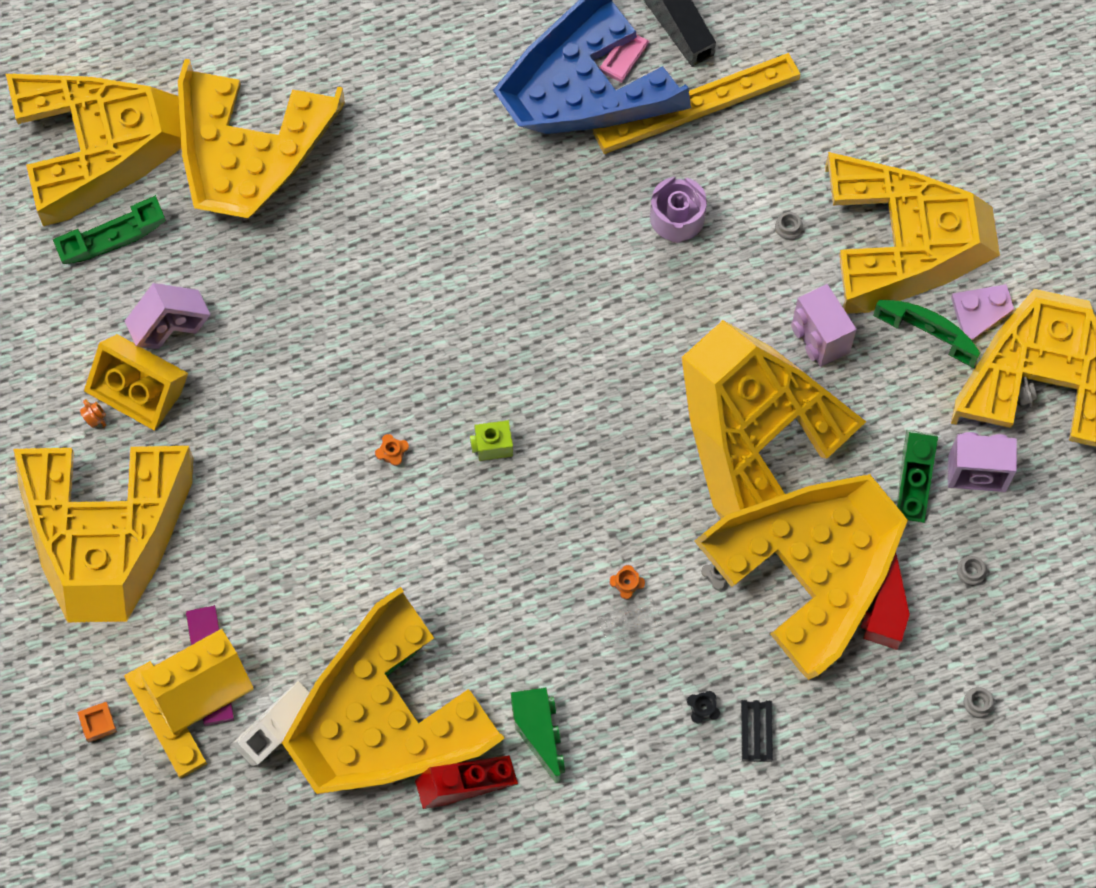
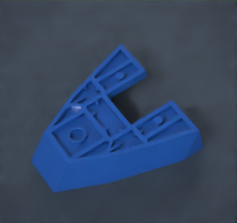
[493,0,691,134]

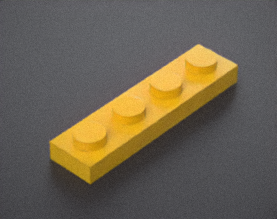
[124,661,207,779]

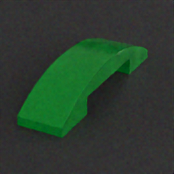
[53,195,166,264]
[873,300,980,368]

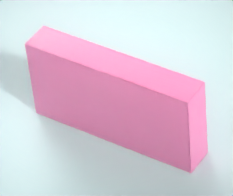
[599,34,649,83]

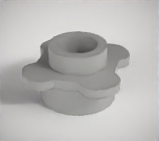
[1018,377,1037,409]
[701,563,727,590]

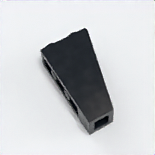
[643,0,716,67]

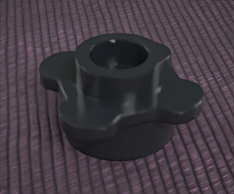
[687,691,720,724]

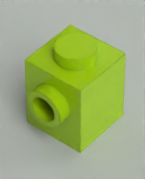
[470,420,513,461]

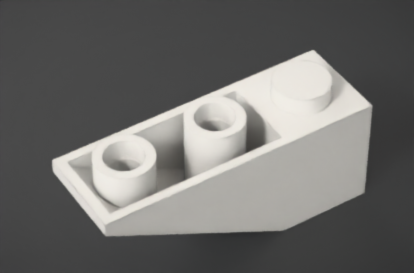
[232,681,309,766]

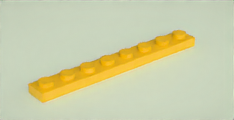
[593,53,800,154]

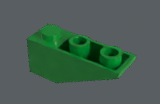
[897,430,938,523]
[510,687,565,783]

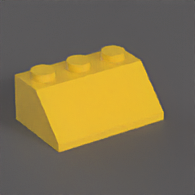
[84,334,188,431]
[141,629,254,735]

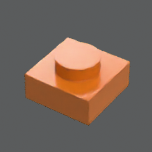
[77,702,117,743]

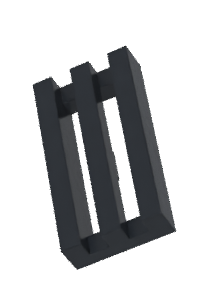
[741,700,773,762]

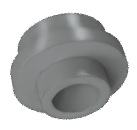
[775,212,803,239]
[957,556,987,585]
[963,687,994,718]

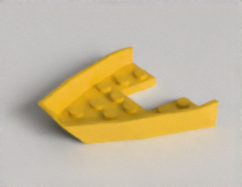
[178,59,345,218]
[6,74,182,226]
[825,152,1000,314]
[951,289,1096,447]
[681,320,866,519]
[13,446,194,623]
[694,474,908,680]
[282,587,505,794]

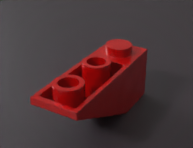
[860,552,910,650]
[415,755,518,809]

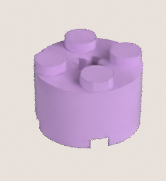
[650,177,707,243]

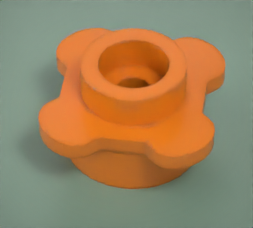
[80,399,107,428]
[375,434,409,466]
[609,565,645,599]

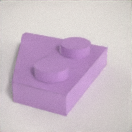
[951,284,1014,341]

